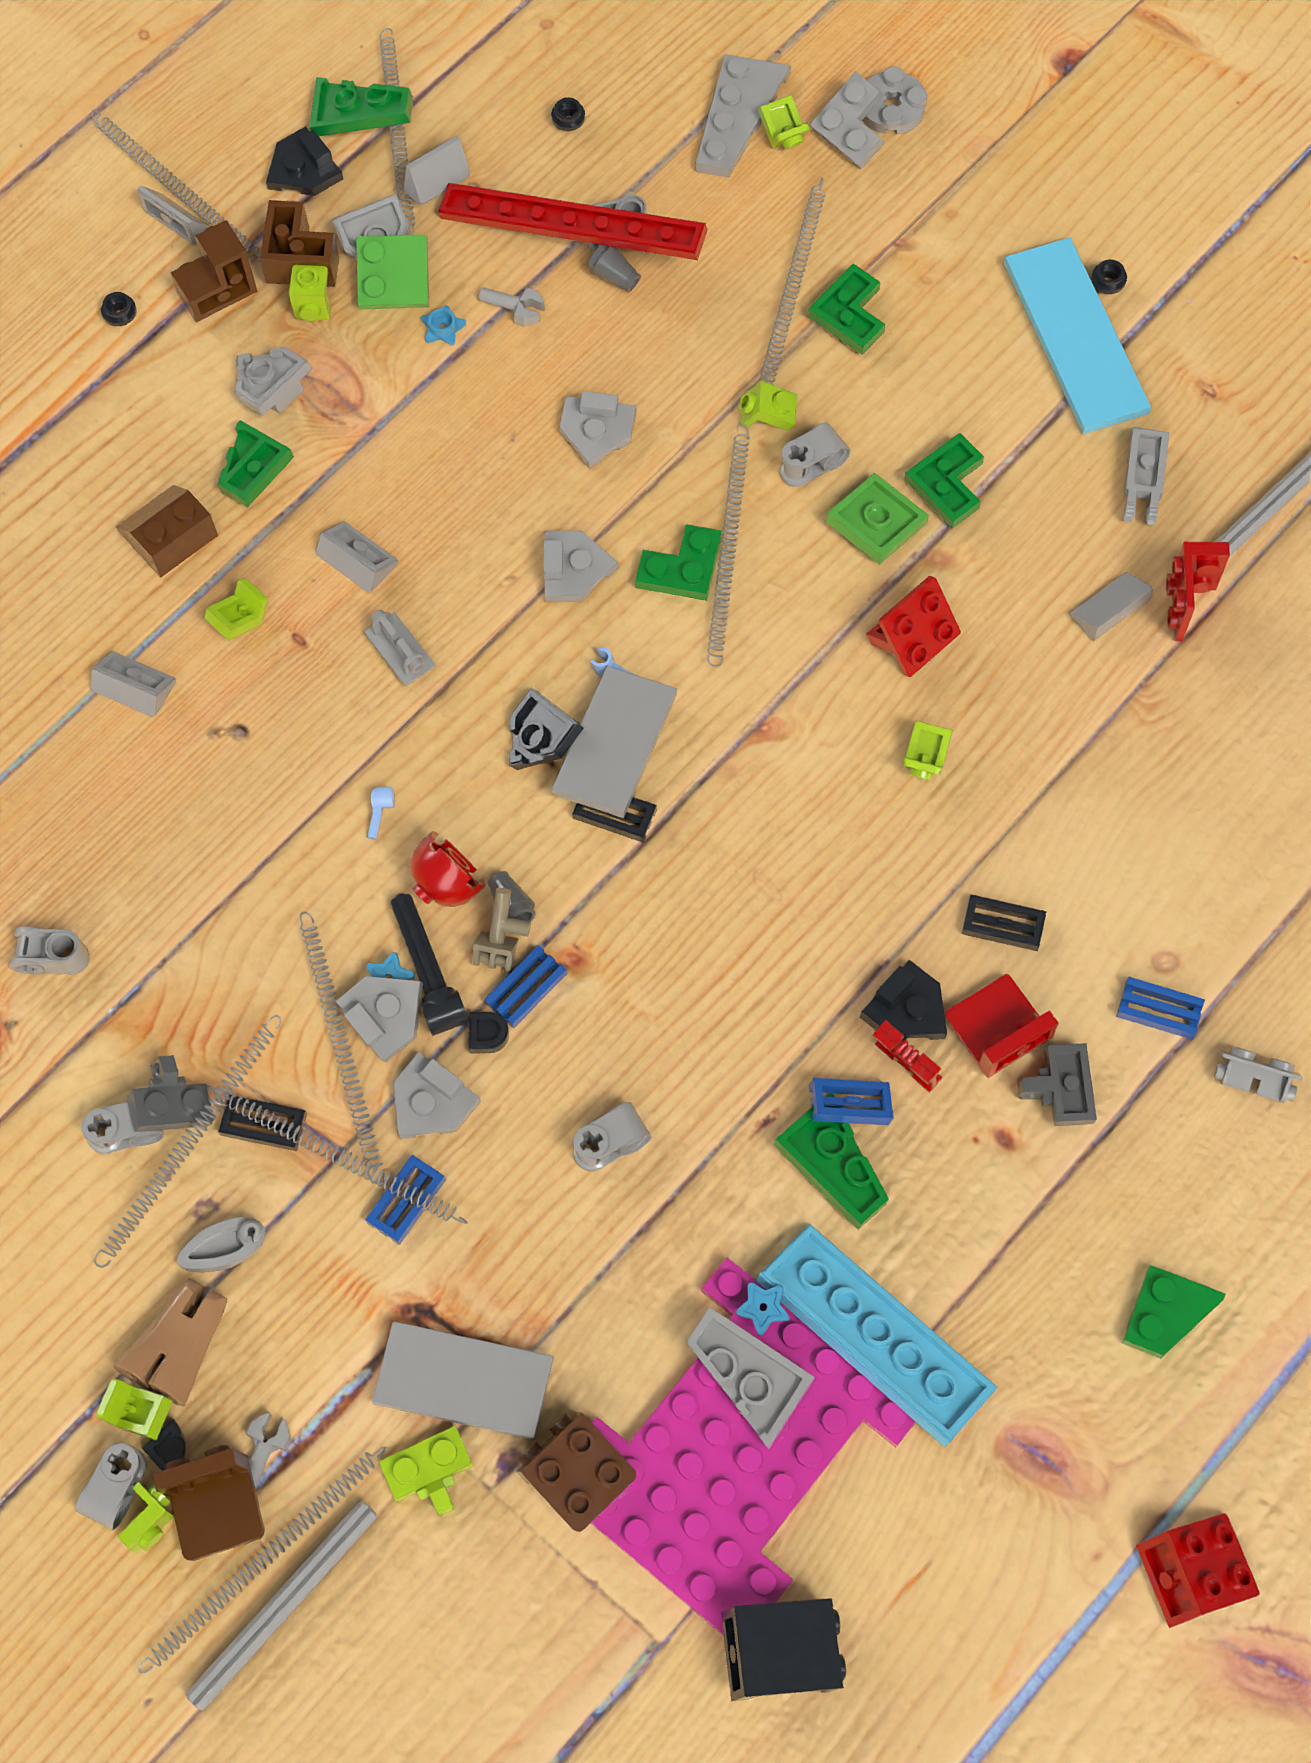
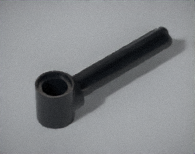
[390,893,469,1036]

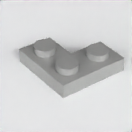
[810,71,884,169]

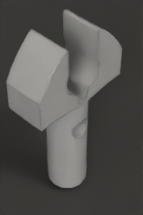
[479,287,545,326]
[246,1413,291,1489]

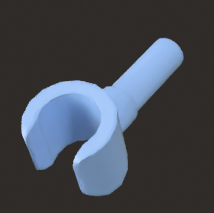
[591,647,635,677]
[367,787,394,840]

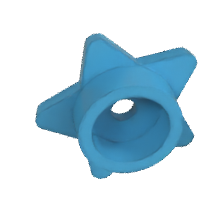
[421,305,466,346]
[366,952,415,980]
[736,1282,790,1336]

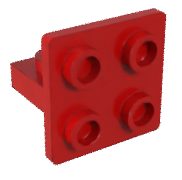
[866,576,961,677]

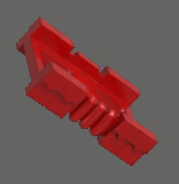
[872,1020,943,1093]

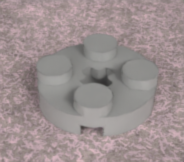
[862,66,927,134]

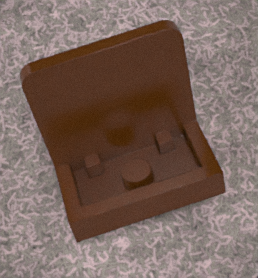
[516,1412,636,1532]
[152,1445,265,1561]

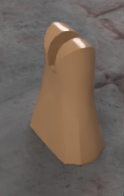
[114,1278,228,1407]

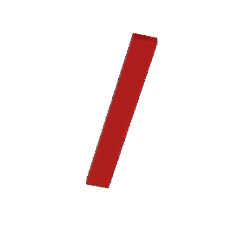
[438,183,708,260]

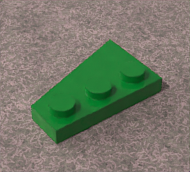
[309,77,413,136]
[773,1093,889,1230]

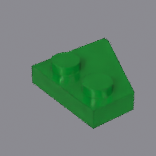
[218,420,294,508]
[1122,1265,1226,1359]

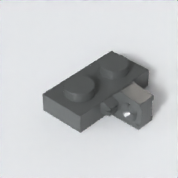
[1018,1043,1097,1126]
[127,1055,214,1132]

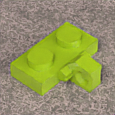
[379,1426,473,1516]

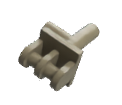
[473,888,531,972]

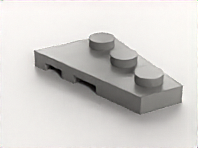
[687,1307,815,1449]

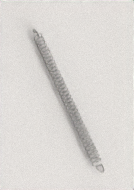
[380,28,416,235]
[91,110,261,263]
[759,178,825,385]
[707,424,750,667]
[300,912,385,1184]
[94,1015,281,1268]
[207,1086,468,1224]
[138,1447,386,1674]

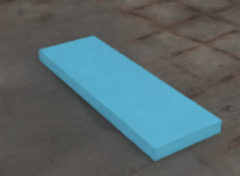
[1004,237,1151,434]
[756,1224,998,1447]

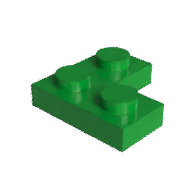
[808,263,885,355]
[904,433,984,529]
[635,524,722,601]

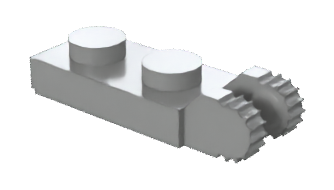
[1123,427,1169,525]

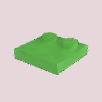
[357,235,429,309]
[825,472,929,565]

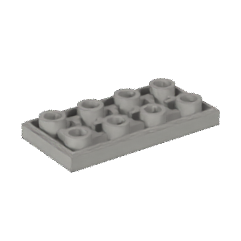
[552,666,677,818]
[372,1321,554,1440]

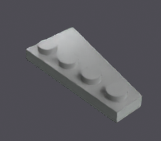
[696,54,791,177]

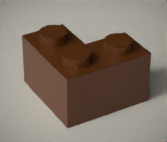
[260,200,340,287]
[170,220,258,323]

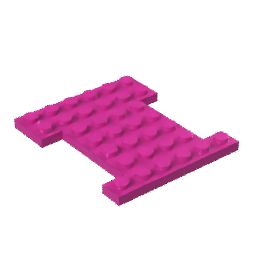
[590,1257,916,1636]

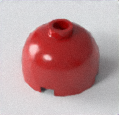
[410,831,486,907]

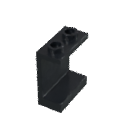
[721,1598,846,1702]

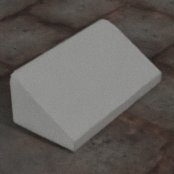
[404,136,470,205]
[138,186,210,245]
[316,521,398,592]
[1070,572,1153,641]
[90,651,176,717]

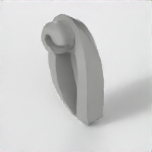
[177,1217,265,1273]

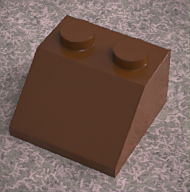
[116,485,218,578]

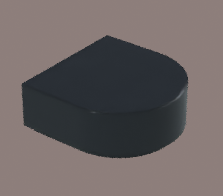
[469,1012,509,1054]

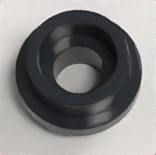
[551,97,585,131]
[1091,259,1127,294]
[101,292,137,326]

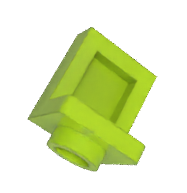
[758,95,810,150]
[289,265,331,321]
[739,380,797,431]
[204,578,268,641]
[903,720,953,780]
[96,1378,173,1440]
[117,1482,174,1553]

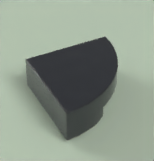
[142,1419,186,1471]

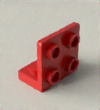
[1166,541,1230,642]
[945,974,1059,1078]
[1136,1513,1260,1628]

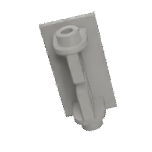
[364,610,436,686]
[1214,1046,1303,1103]

